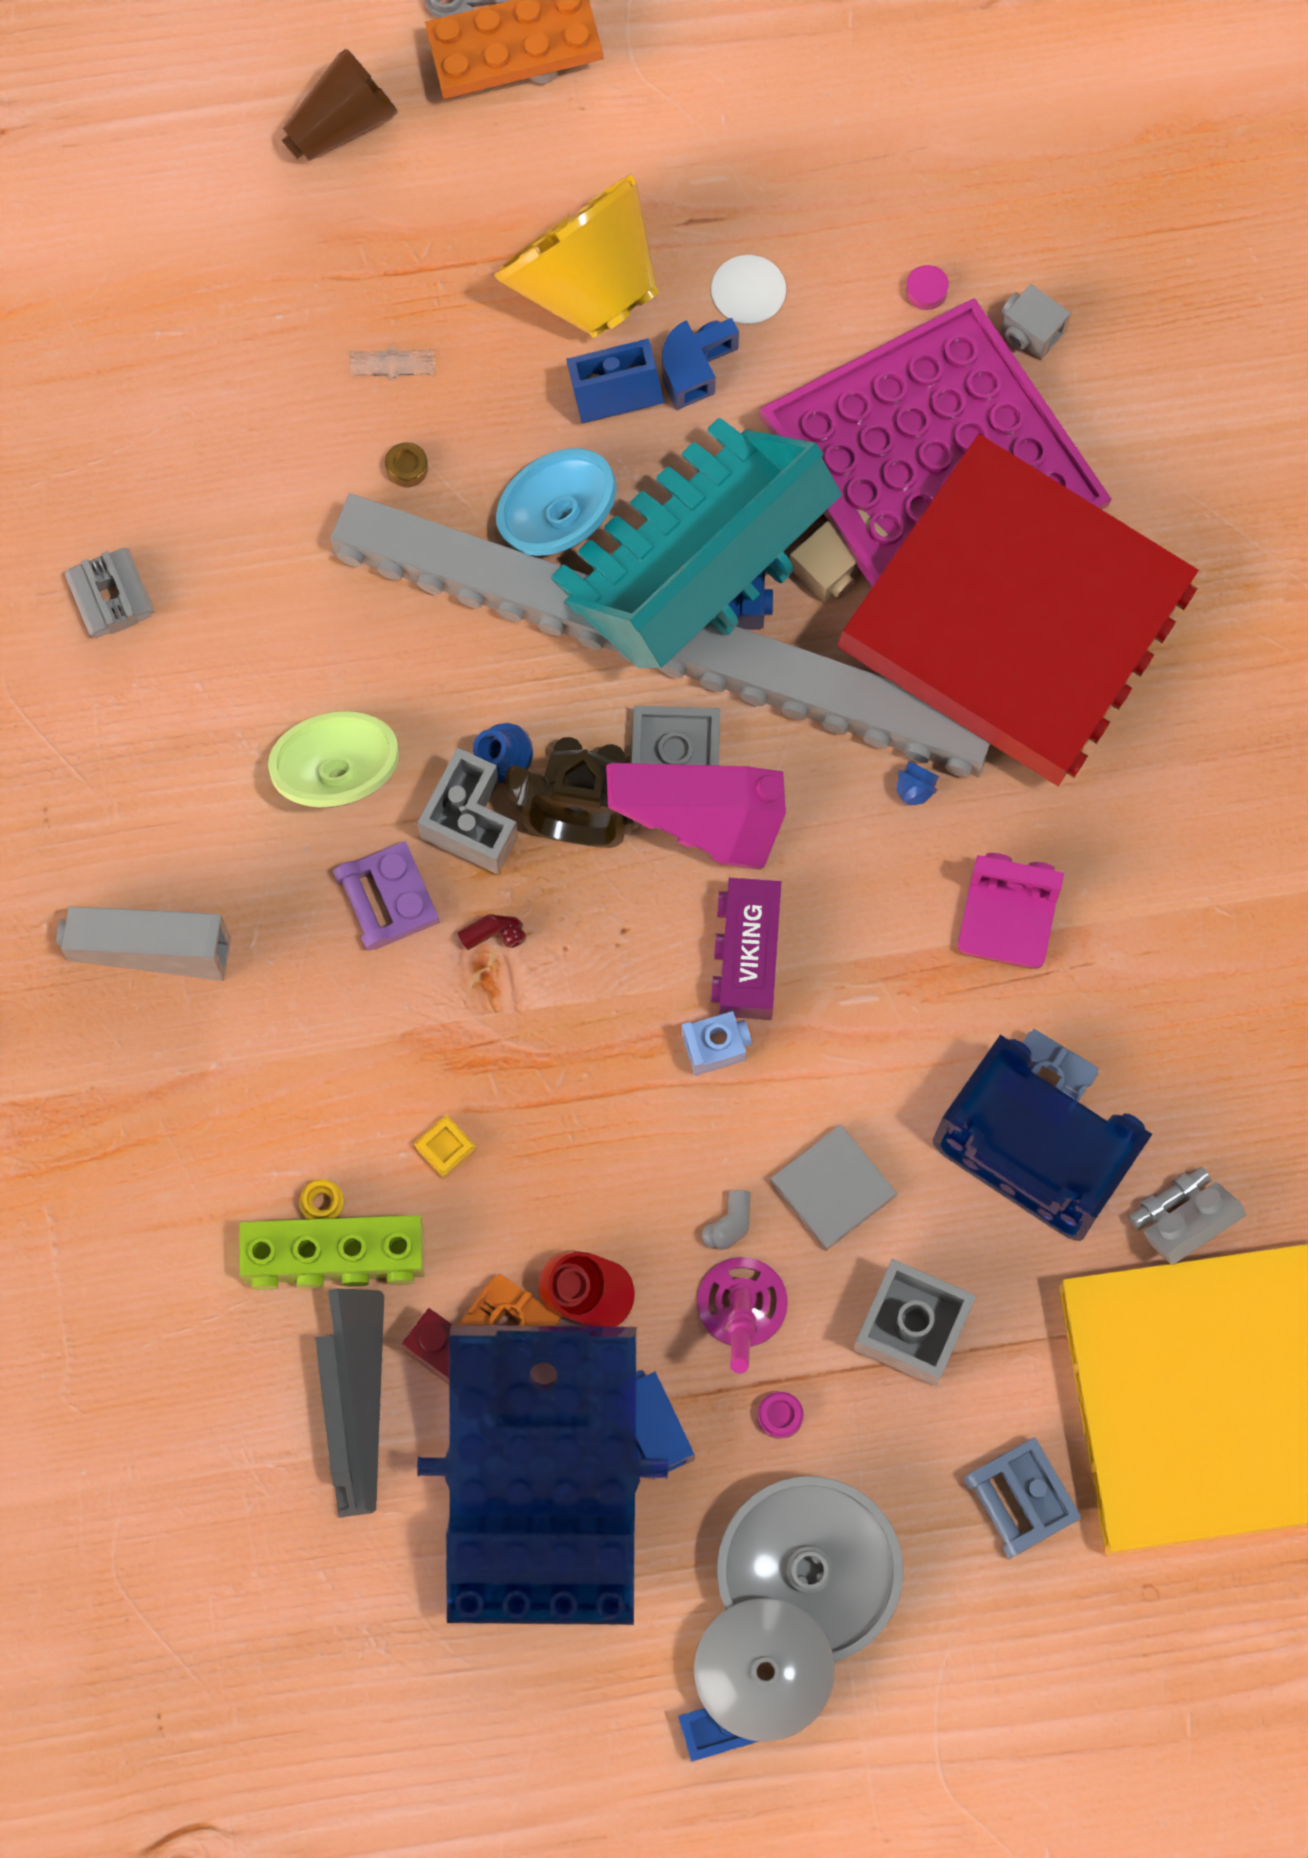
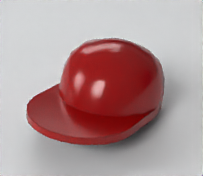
[538,1250,635,1330]

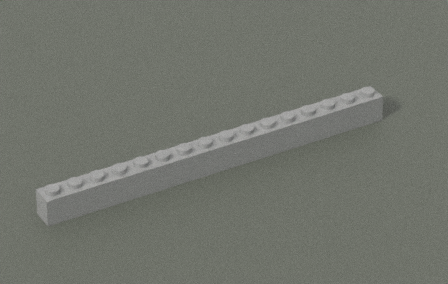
[330,493,991,777]

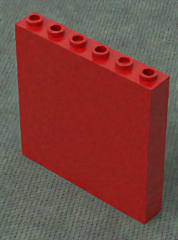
[837,433,1199,787]

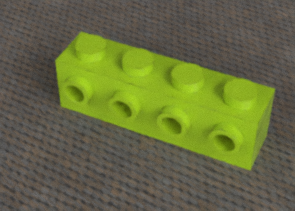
[239,1215,425,1290]

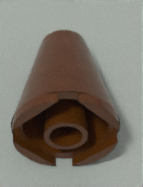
[282,48,398,161]

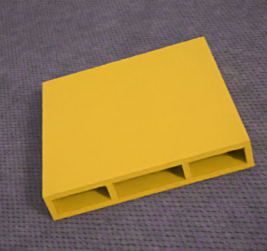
[1059,1244,1308,1557]

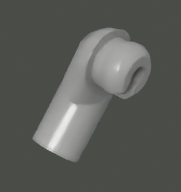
[702,1190,751,1250]

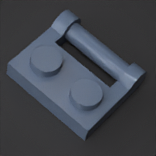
[963,1437,1082,1560]

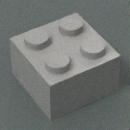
[853,1259,976,1387]

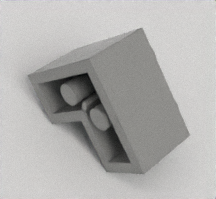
[417,747,518,875]

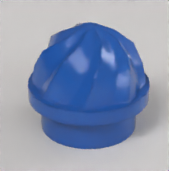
[896,761,940,805]

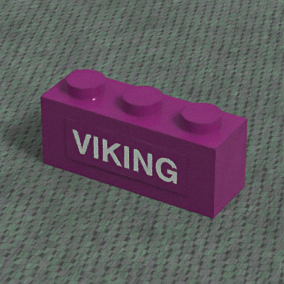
[711,877,782,1020]

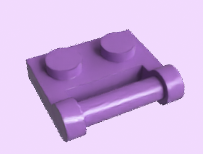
[333,841,440,951]

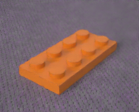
[425,0,604,99]

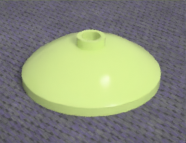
[268,712,399,808]

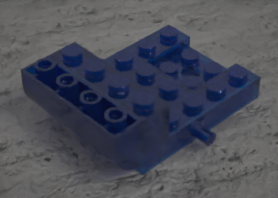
[417,1325,668,1625]

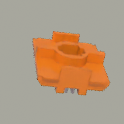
[457,1273,561,1374]

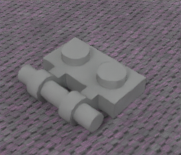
[1128,1167,1246,1265]

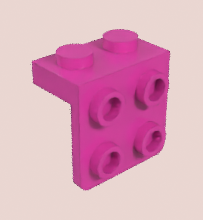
[958,853,1064,969]

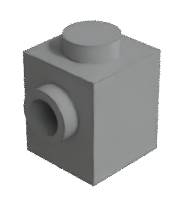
[1001,284,1071,360]

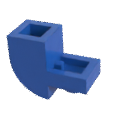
[662,318,739,410]

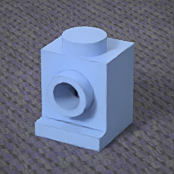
[682,1011,752,1076]

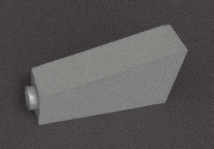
[56,906,231,981]

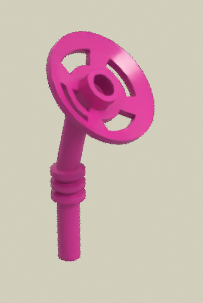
[697,1257,788,1373]

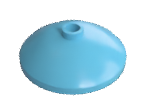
[496,448,617,556]

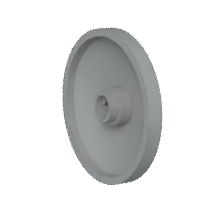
[717,1476,903,1662]

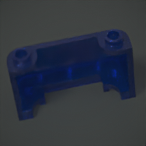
[932,1034,1152,1241]

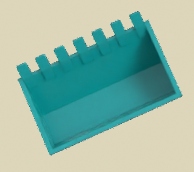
[552,418,842,668]

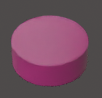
[906,265,949,310]
[758,1392,804,1439]

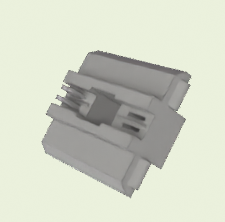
[64,548,155,638]

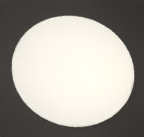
[711,255,786,324]

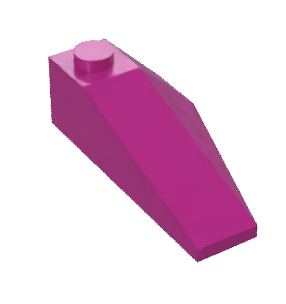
[606,763,786,870]

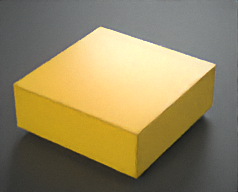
[413,1114,477,1179]

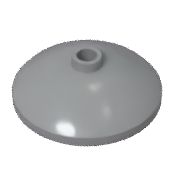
[694,1598,834,1742]

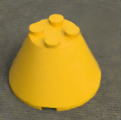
[494,174,660,339]

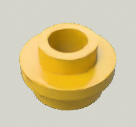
[299,1179,344,1219]

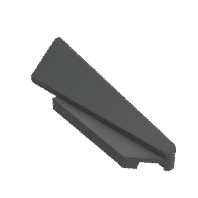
[315,1289,384,1518]

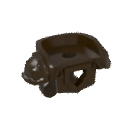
[504,737,643,848]

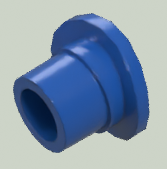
[473,722,533,783]

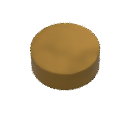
[385,442,428,487]

